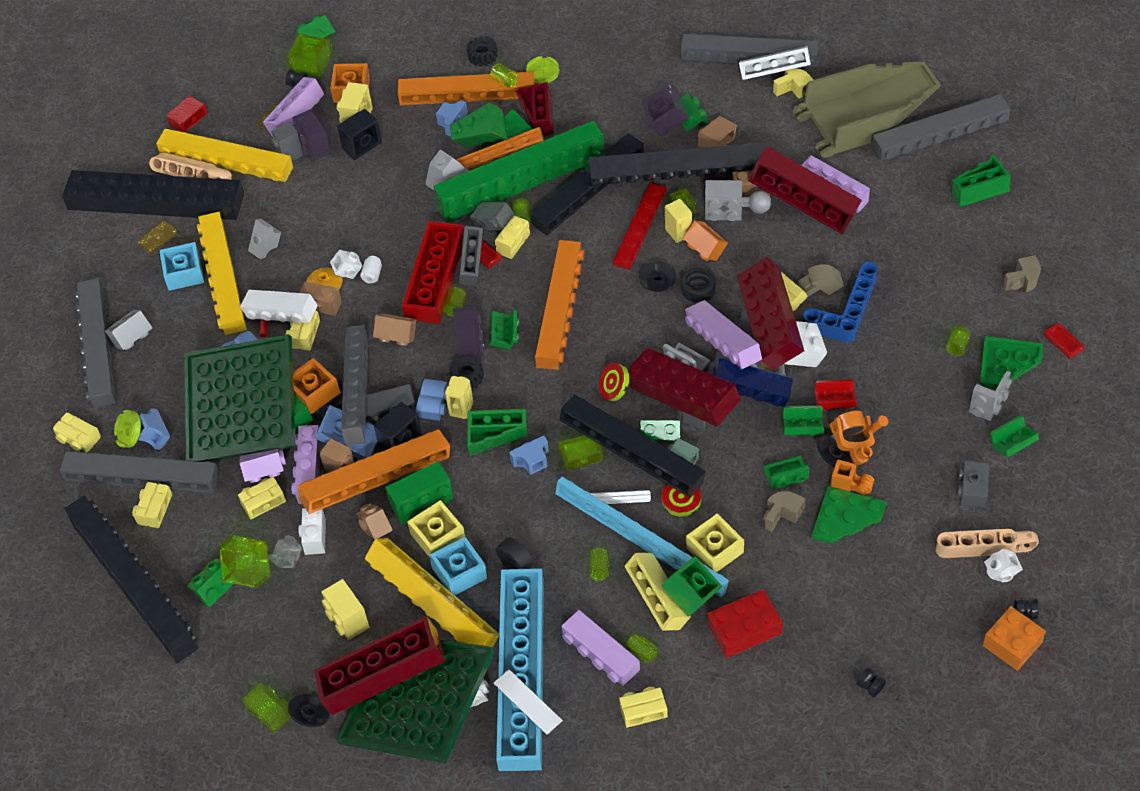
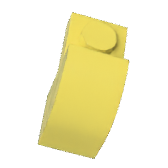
[773,68,813,99]

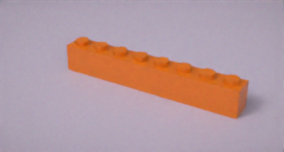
[398,72,535,105]
[535,240,584,370]
[298,429,450,514]

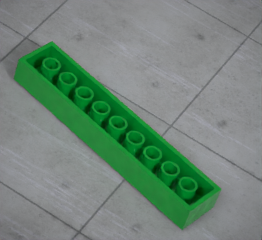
[434,121,604,223]

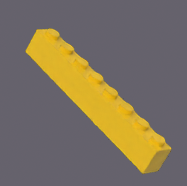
[156,129,293,182]
[197,212,247,335]
[365,538,500,648]

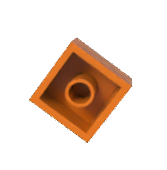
[330,63,370,103]
[293,358,341,414]
[983,606,1046,671]

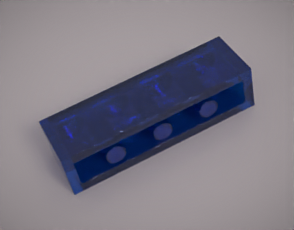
[713,358,793,407]

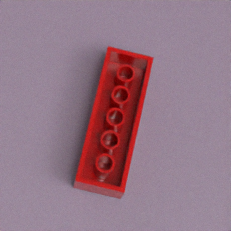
[402,221,464,324]

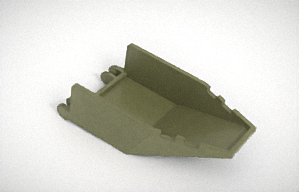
[792,62,941,158]

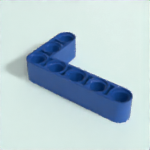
[803,262,878,342]

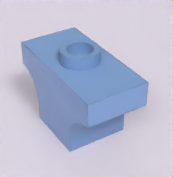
[436,100,468,136]
[138,408,170,450]
[509,436,549,475]

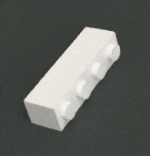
[739,46,811,80]
[240,290,318,323]

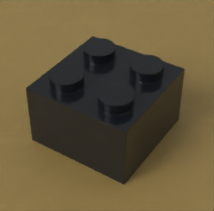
[337,109,382,160]
[374,402,422,451]

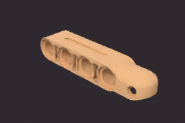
[149,153,232,180]
[935,529,1039,558]

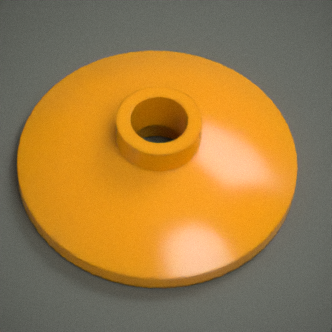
[307,267,343,289]

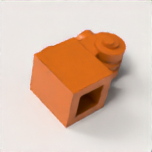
[831,460,875,495]

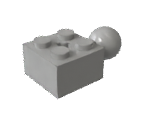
[705,180,771,221]

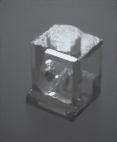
[268,536,303,568]

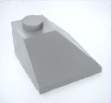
[425,150,469,190]

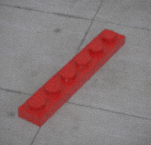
[613,183,667,270]

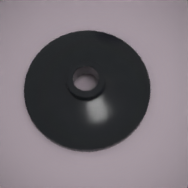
[639,262,676,292]
[817,435,852,467]
[288,694,330,727]

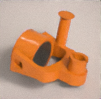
[829,411,889,465]

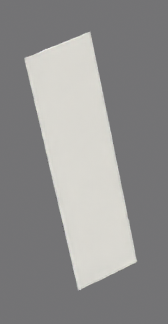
[494,670,563,734]

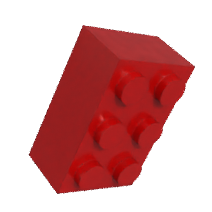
[707,589,783,658]

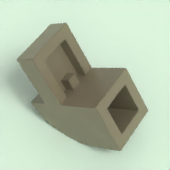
[1003,255,1041,292]
[798,265,844,297]
[763,491,806,532]

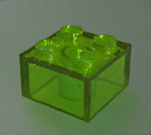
[287,34,333,77]
[219,534,271,588]

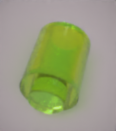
[490,63,517,87]
[512,198,530,223]
[444,288,467,317]
[946,326,971,356]
[589,548,609,581]

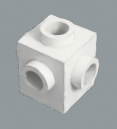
[330,250,362,279]
[984,549,1023,582]

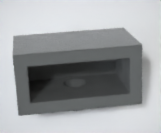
[271,122,303,161]
[470,202,515,230]
[957,461,989,508]

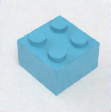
[160,242,204,291]
[430,537,487,595]

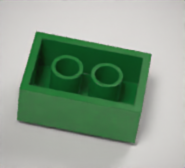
[385,461,453,525]

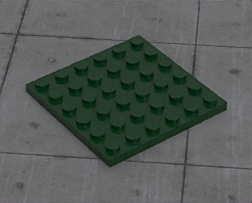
[184,334,295,462]
[336,632,495,764]

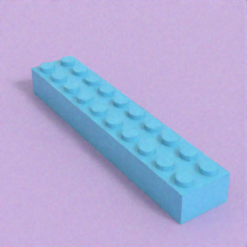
[497,569,544,771]

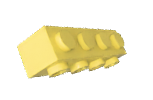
[625,553,691,631]

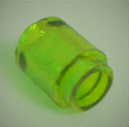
[627,633,658,664]

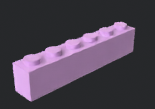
[685,300,762,369]

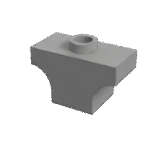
[248,218,281,259]

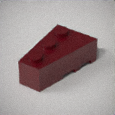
[514,82,554,136]

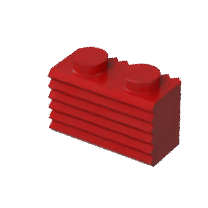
[167,96,208,133]

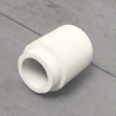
[360,256,382,283]

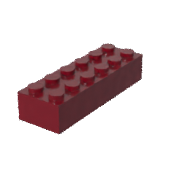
[748,146,862,234]
[737,256,805,370]
[627,348,741,427]
[314,616,446,715]

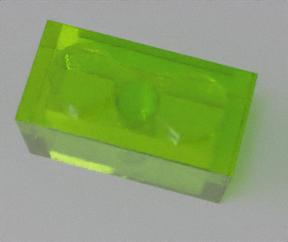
[558,435,603,471]
[242,682,291,734]

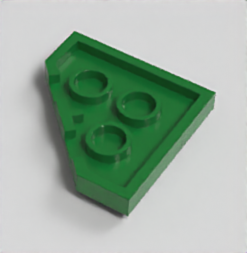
[980,336,1043,389]
[812,486,887,544]

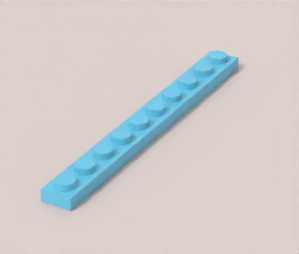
[555,477,729,598]

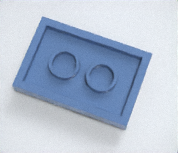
[315,405,377,460]

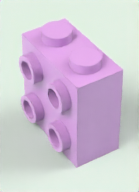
[240,449,286,483]

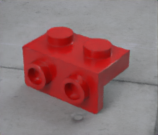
[815,379,857,410]

